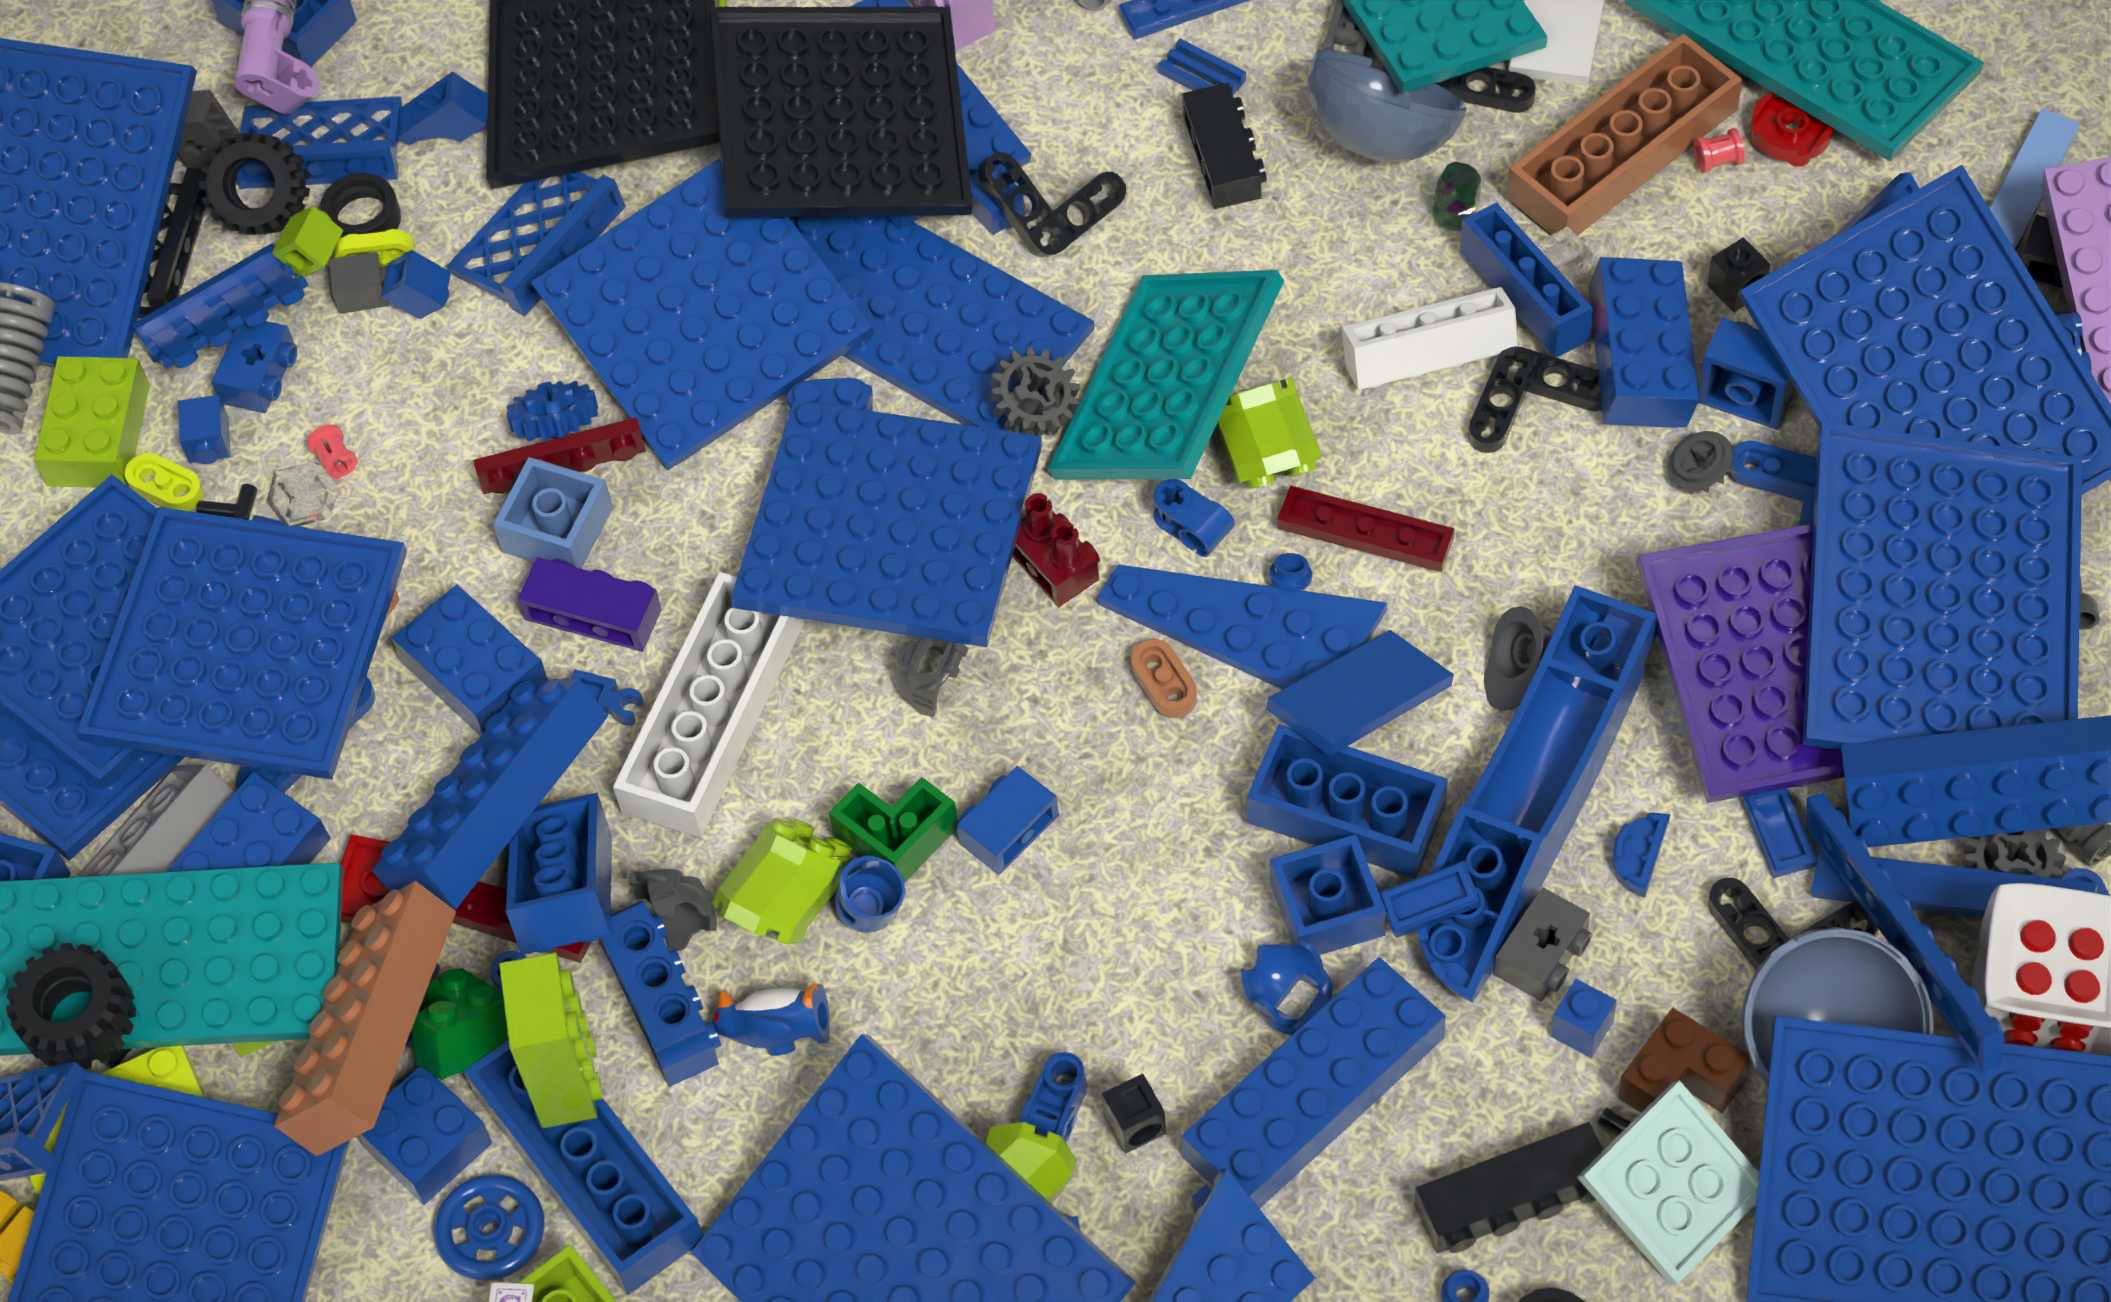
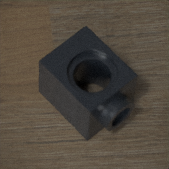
[1707,237,1770,312]
[1102,1073,1167,1154]

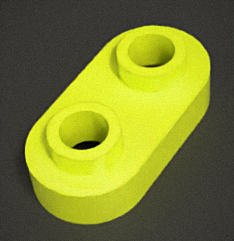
[334,229,415,267]
[125,453,204,511]

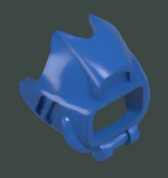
[1241,940,1333,1035]

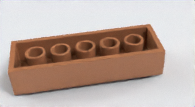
[1507,33,1742,245]
[274,881,456,1156]

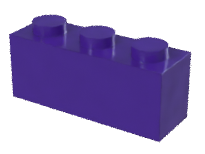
[518,557,662,652]

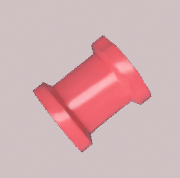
[1694,128,1745,173]
[306,424,358,480]

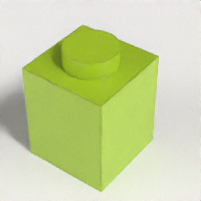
[272,206,344,277]

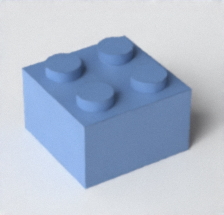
[493,457,613,569]

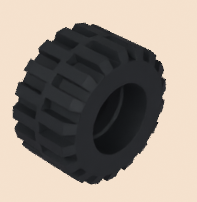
[199,133,310,235]
[6,943,136,1070]

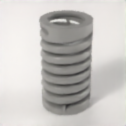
[0,282,56,434]

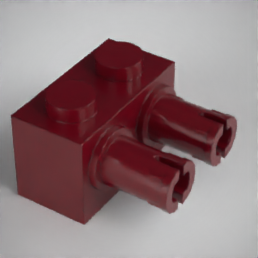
[1012,493,1100,608]

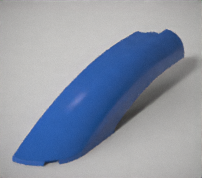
[1417,585,1658,1003]

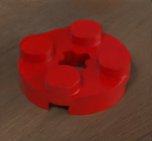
[1750,93,1833,167]

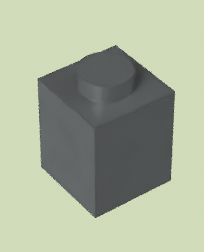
[329,251,388,314]

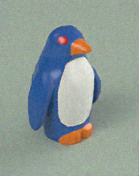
[712,983,830,1056]

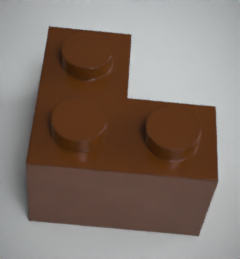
[1618,1007,1751,1113]

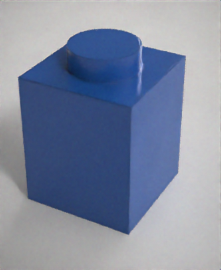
[970,165,1025,236]
[380,250,451,318]
[178,395,230,464]
[1551,979,1617,1059]

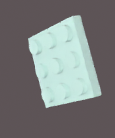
[1577,1081,1759,1285]

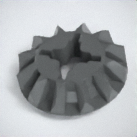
[1668,431,1736,495]

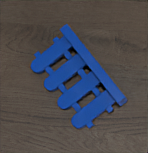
[131,243,309,369]

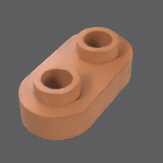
[1131,639,1197,718]

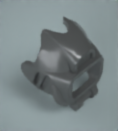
[893,637,968,717]
[628,869,717,951]

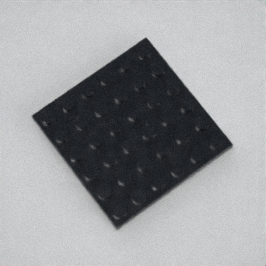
[486,0,719,189]
[709,7,973,217]

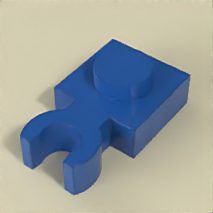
[571,669,644,725]

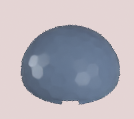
[1307,49,1467,162]
[1742,927,1933,1086]

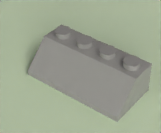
[77,764,235,877]

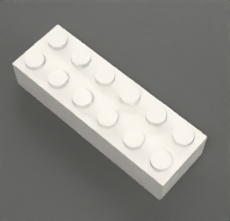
[613,572,805,838]

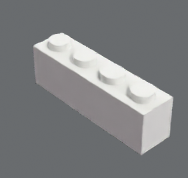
[1342,287,1518,390]

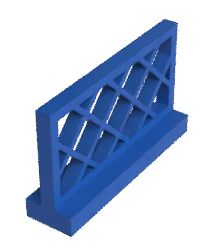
[237,96,403,189]
[446,172,626,317]
[0,1062,84,1181]

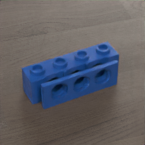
[599,900,722,1087]

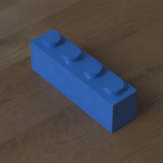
[1461,202,1593,358]

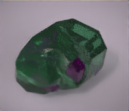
[1433,161,1482,232]

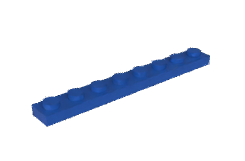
[1807,792,2005,1071]

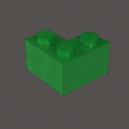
[829,777,958,882]
[412,968,509,1080]

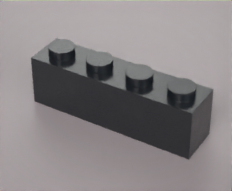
[1414,1122,1603,1254]

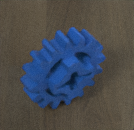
[506,381,599,441]

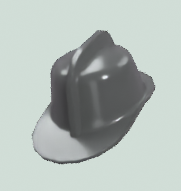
[1484,606,1553,711]

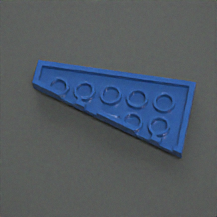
[1097,564,1387,690]
[1147,1169,1315,1302]

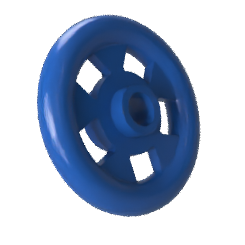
[434,1175,545,1280]

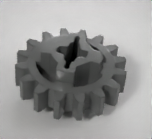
[988,347,1080,436]
[1962,829,2066,879]

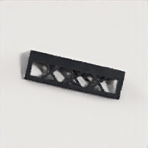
[138,167,207,318]

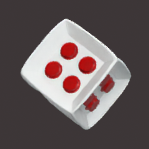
[1971,883,2111,1056]

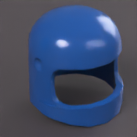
[835,856,905,933]

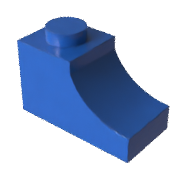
[397,71,488,146]

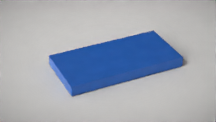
[1266,630,1454,756]

